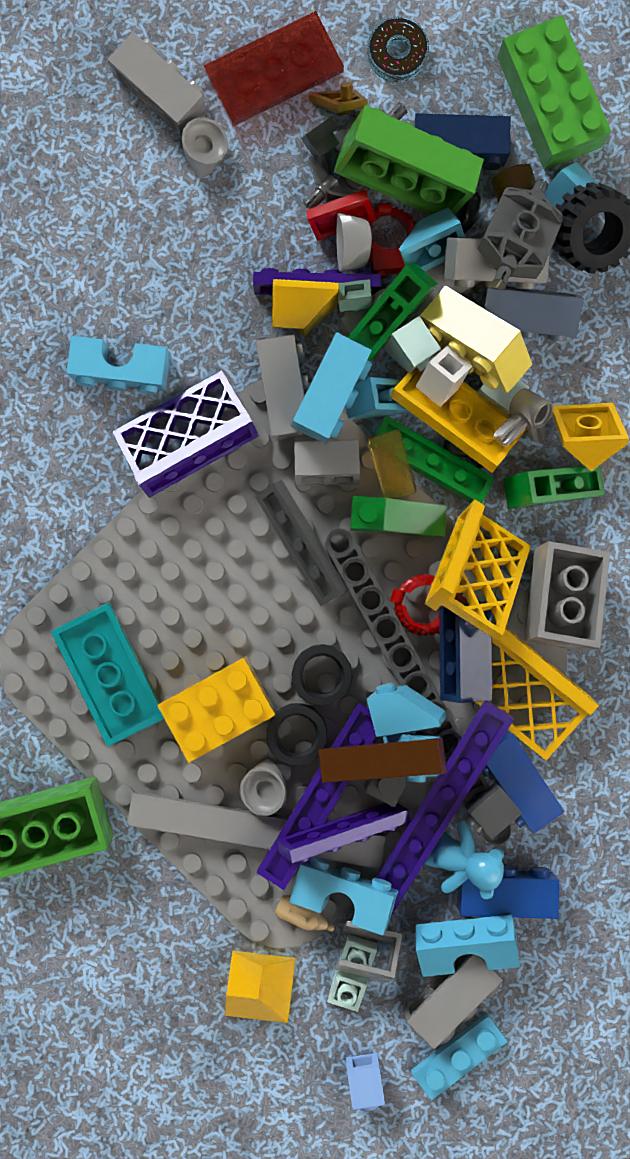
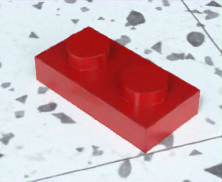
[306,189,377,241]

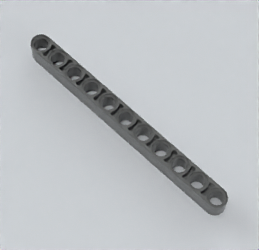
[325,528,511,845]

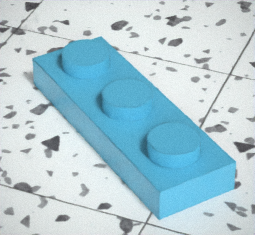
[411,1012,508,1101]

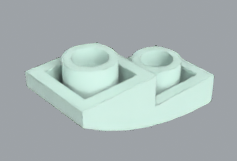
[327,934,378,1012]

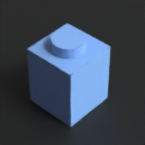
[346,1053,385,1111]

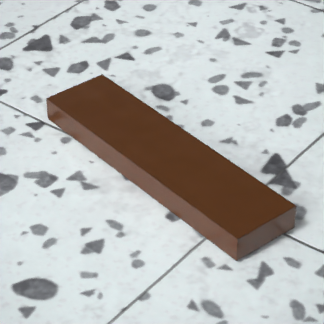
[318,738,447,783]

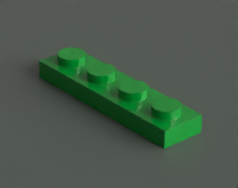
[369,416,496,504]

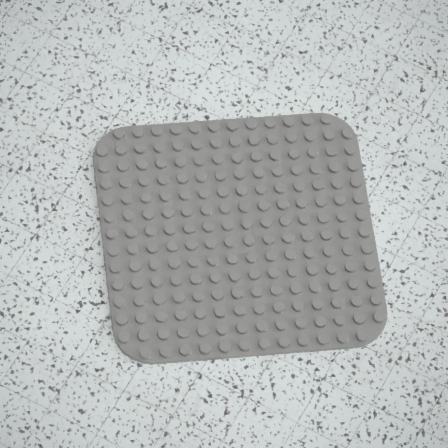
[0,380,567,948]

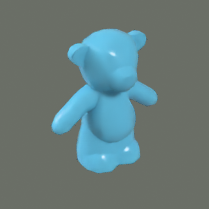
[424,820,504,899]

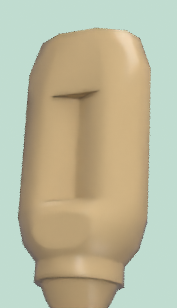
[275,894,334,932]

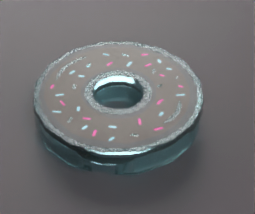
[367,16,429,82]

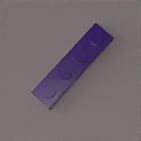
[253,268,381,295]
[277,803,410,863]

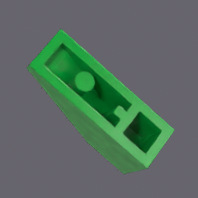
[347,262,439,361]
[503,465,605,509]
[350,496,447,538]

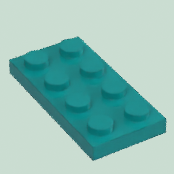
[50,603,164,747]

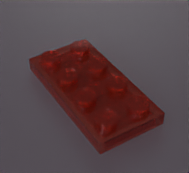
[204,11,344,127]

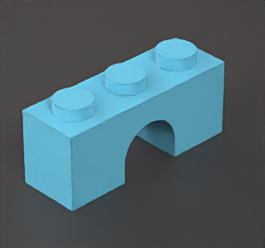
[67,336,171,395]
[289,857,398,936]
[416,914,520,977]

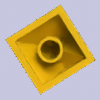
[272,279,339,337]
[552,403,629,471]
[225,951,295,1023]

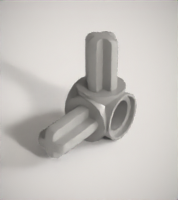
[494,388,553,447]

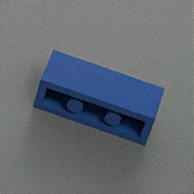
[482,730,565,834]
[457,865,559,919]

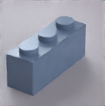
[481,284,584,341]

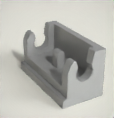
[294,440,360,486]

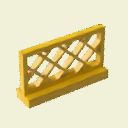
[424,499,531,641]
[475,620,599,761]

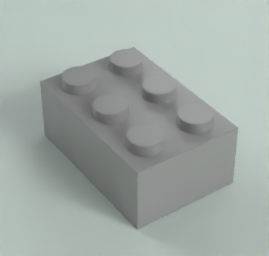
[524,541,610,652]

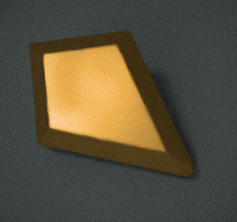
[309,82,368,115]

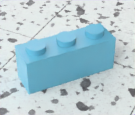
[291,332,373,444]

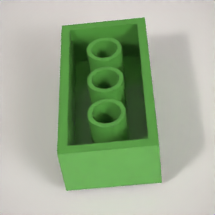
[497,15,611,171]
[334,105,484,215]
[0,776,114,878]

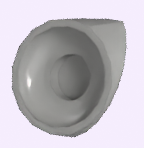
[182,117,228,179]
[336,213,372,272]
[240,758,287,816]

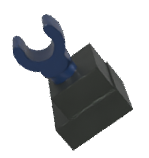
[301,116,340,179]

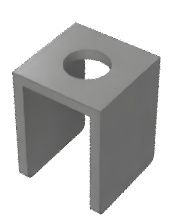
[335,921,402,983]

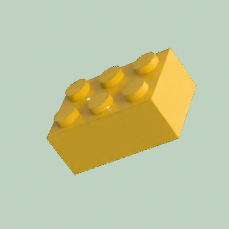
[157,656,277,763]

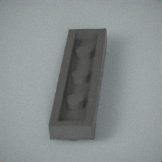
[255,480,348,606]

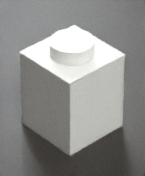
[415,346,472,407]

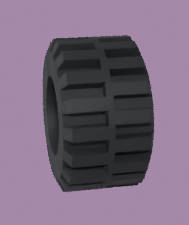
[552,182,630,274]

